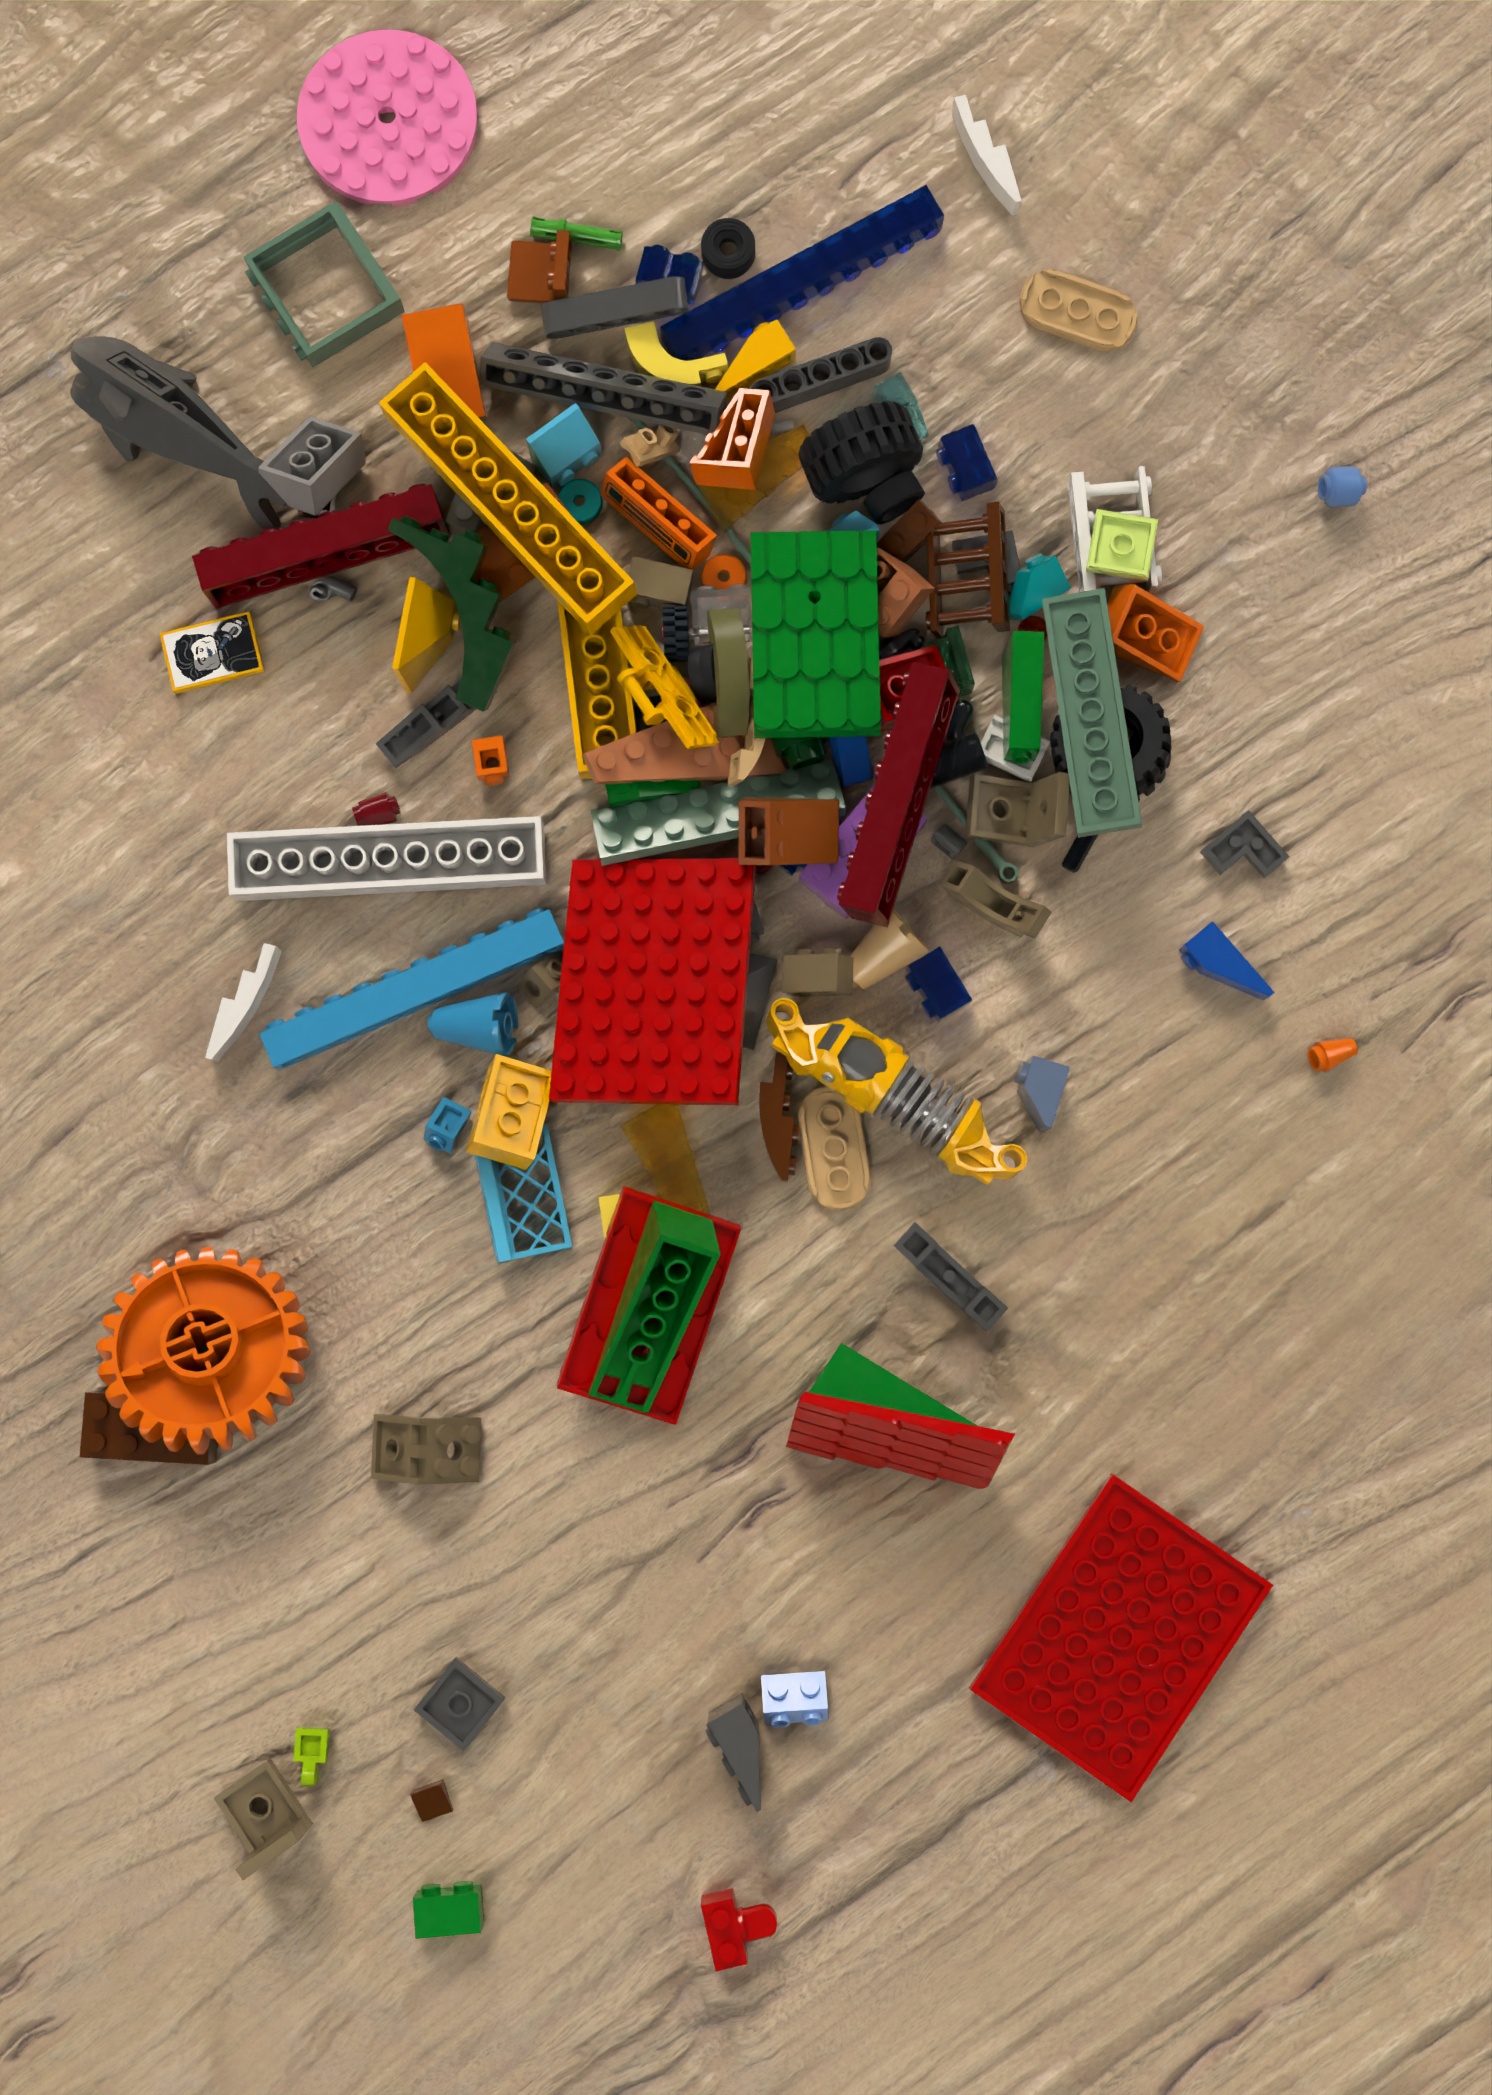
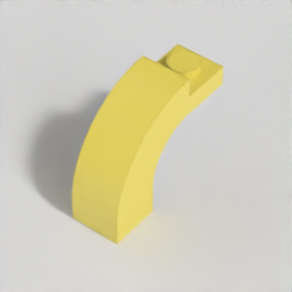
[624,321,728,387]

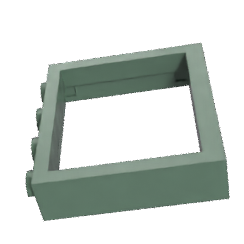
[243,200,405,368]

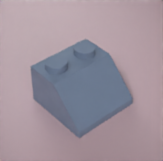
[1014,1056,1070,1132]

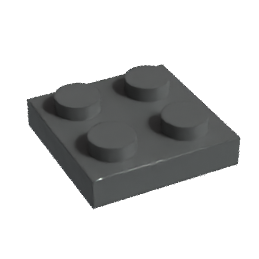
[414,1657,506,1751]

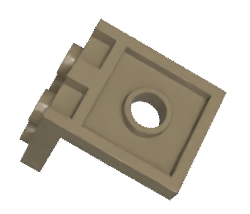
[965,772,1070,847]
[371,1414,481,1485]
[214,1758,313,1880]

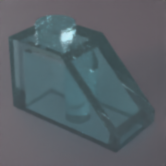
[872,372,929,441]

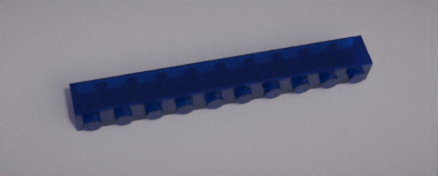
[660,185,944,361]

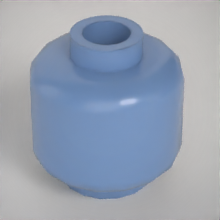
[1318,466,1367,507]

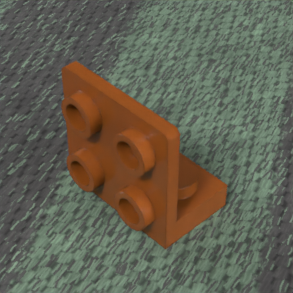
[507,230,572,303]

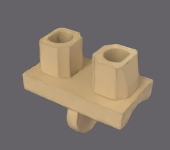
[620,424,680,469]

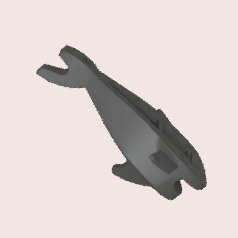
[70,336,287,530]

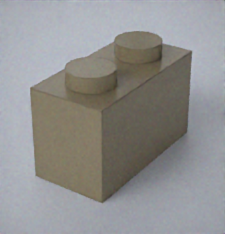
[628,556,694,612]
[782,948,854,997]

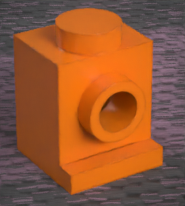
[472,735,510,786]

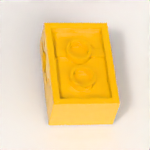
[466,1054,551,1170]

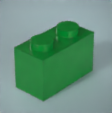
[413,1881,484,1939]

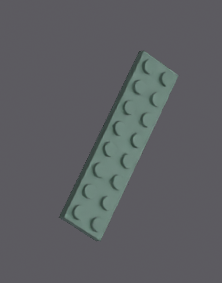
[1042,588,1142,838]
[591,760,846,866]

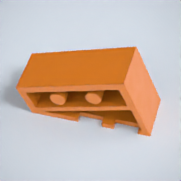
[689,388,775,490]

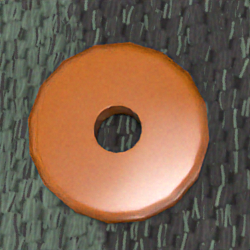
[701,554,747,601]

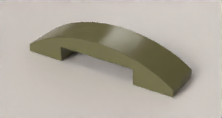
[707,608,750,737]

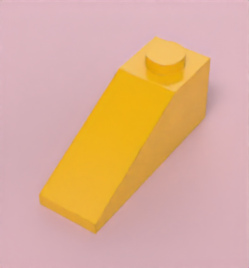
[715,319,796,402]

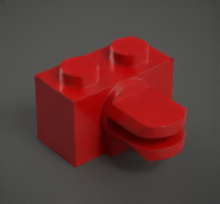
[701,1888,777,1972]

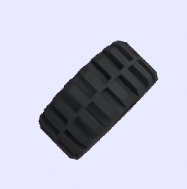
[798,401,923,504]
[1050,684,1172,802]

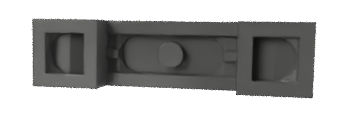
[893,1222,1008,1331]

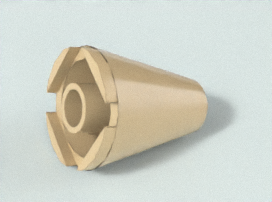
[850,909,930,990]

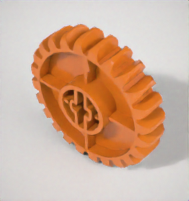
[96,1247,310,1454]

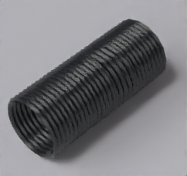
[930,732,988,789]

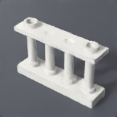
[1067,466,1162,595]

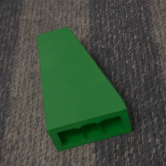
[1002,631,1044,764]

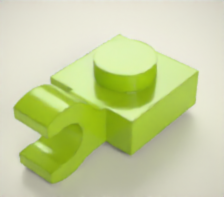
[293,1727,330,1786]

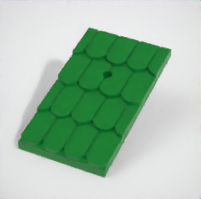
[750,530,881,738]

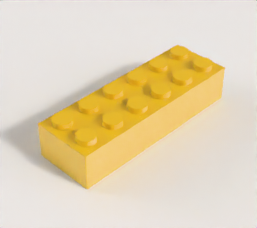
[557,600,637,780]

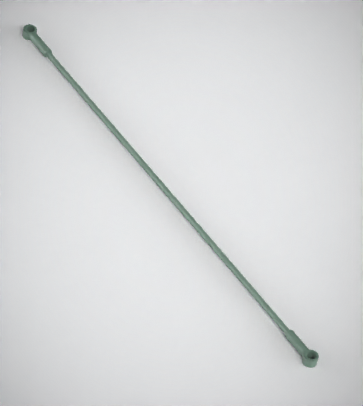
[627,417,1018,884]

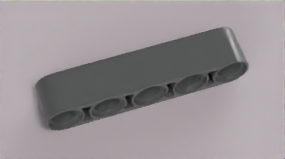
[541,277,689,339]
[751,337,892,413]

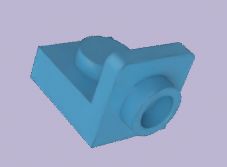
[424,1097,471,1153]

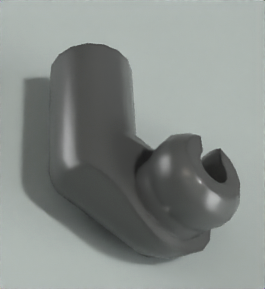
[309,576,357,602]

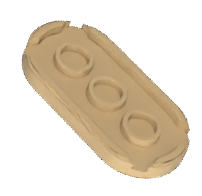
[1019,269,1138,351]
[798,1086,871,1211]

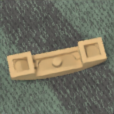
[727,658,766,787]

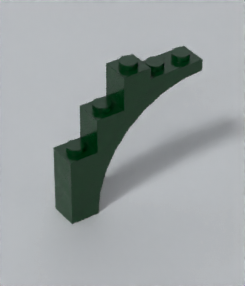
[387,515,517,712]

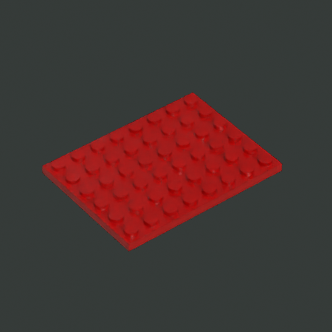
[549,858,756,1106]
[969,1473,1273,1803]

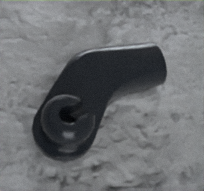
[879,628,925,660]
[946,700,974,741]

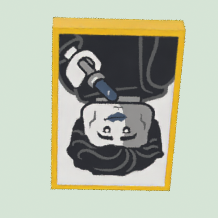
[159,611,265,694]

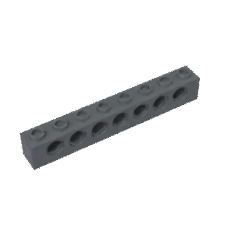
[480,342,727,435]

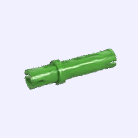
[530,216,623,251]

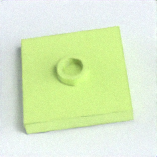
[1086,509,1158,581]

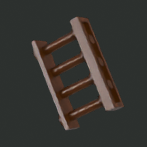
[925,501,1010,639]

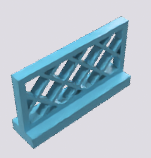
[475,1124,572,1264]

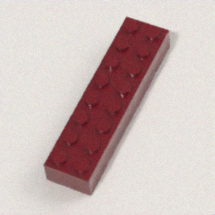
[192,484,450,609]
[837,662,960,928]

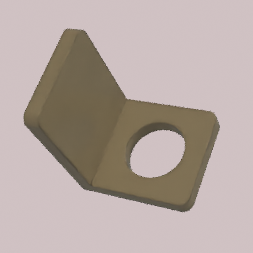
[517,951,563,1008]

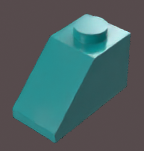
[1009,554,1071,620]

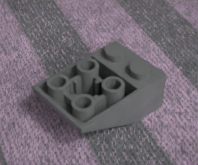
[706,1693,761,1812]

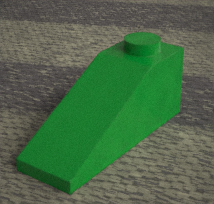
[605,780,701,808]

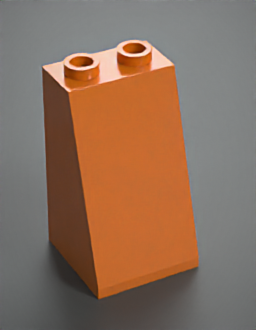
[401,303,487,420]

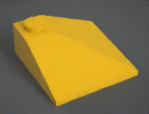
[392,577,461,694]

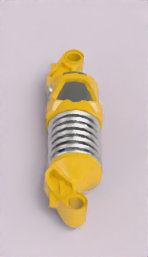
[766,998,1027,1185]

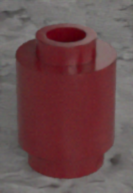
[352,792,401,826]

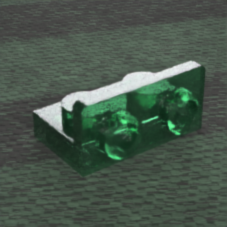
[926,625,975,697]

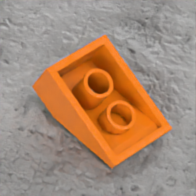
[1107,584,1204,682]

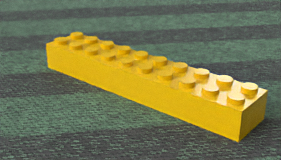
[379,362,637,635]

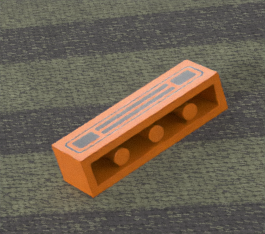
[600,457,717,570]

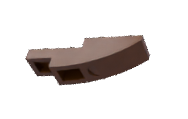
[876,500,942,563]
[759,1052,800,1181]

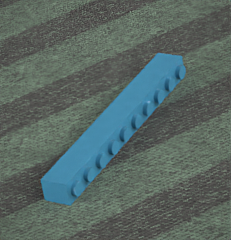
[259,908,564,1070]

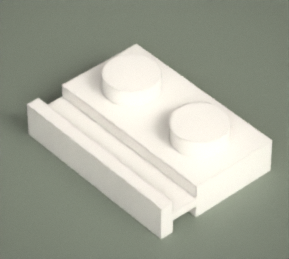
[981,715,1050,783]

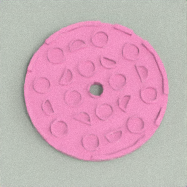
[297,30,478,207]

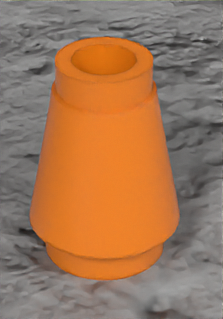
[1307,1038,1358,1072]

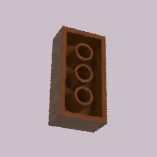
[80,1391,218,1465]

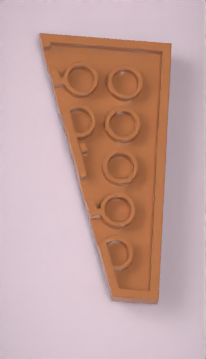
[583,702,786,785]

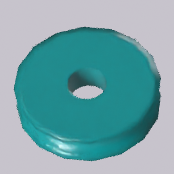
[557,479,603,525]

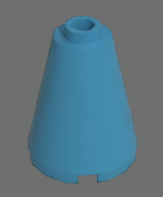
[428,993,518,1056]

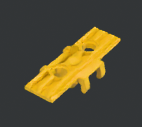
[610,625,719,749]

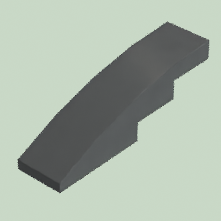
[376,679,497,768]

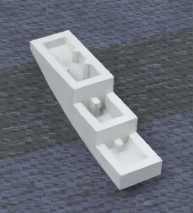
[952,95,1021,216]
[205,943,282,1062]

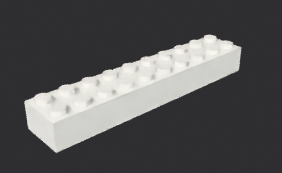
[227,816,547,901]

